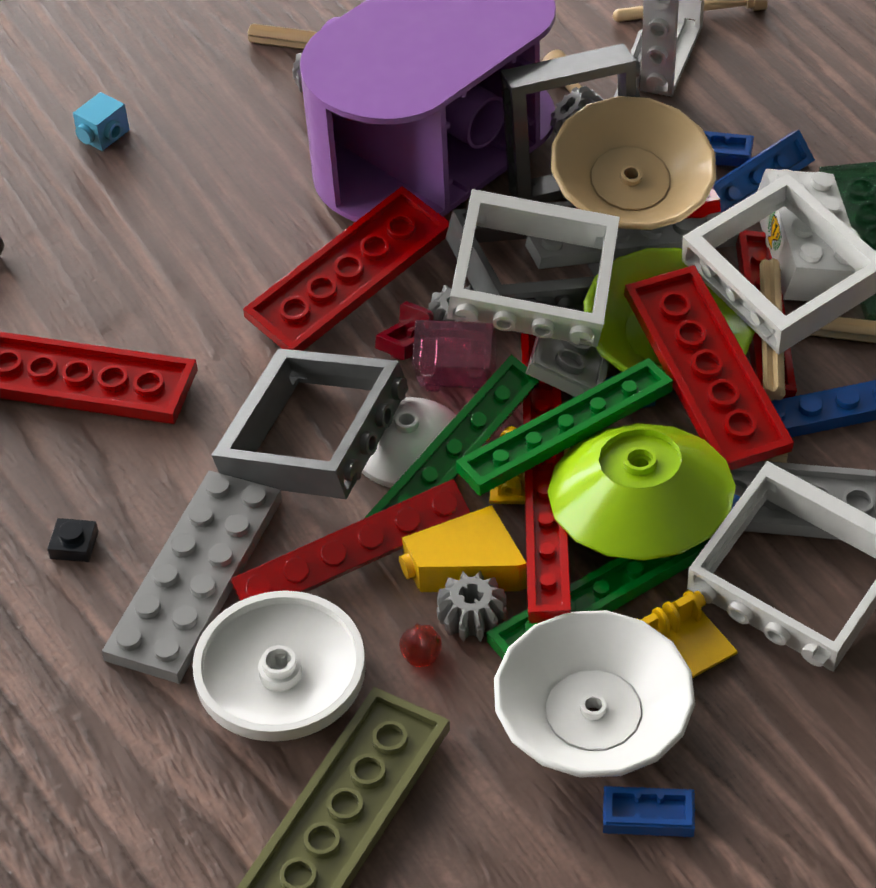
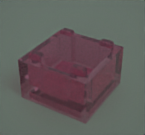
[412,320,498,394]

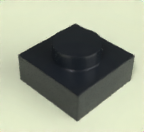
[47,518,99,562]

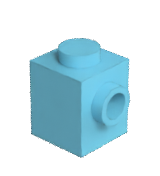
[73,92,130,151]

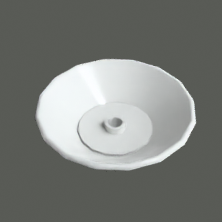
[494,610,695,778]

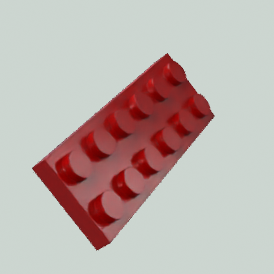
[243,186,450,351]
[624,265,794,471]
[0,332,198,424]

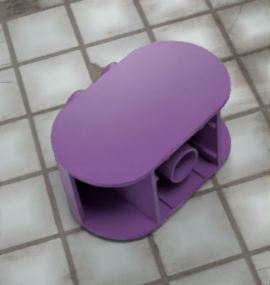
[300,0,556,222]

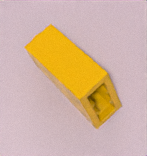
[399,505,527,592]

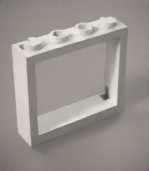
[640,0,704,97]
[682,173,876,355]
[447,189,620,347]
[687,461,876,672]

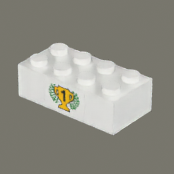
[757,169,857,301]

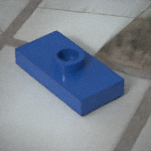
[704,131,754,167]
[603,786,695,837]

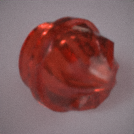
[399,623,442,667]

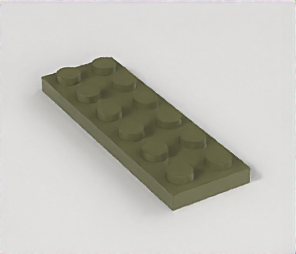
[237,687,450,888]

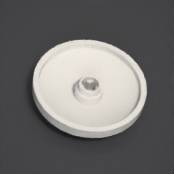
[193,591,366,741]

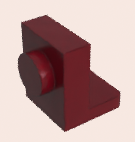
[375,301,434,360]

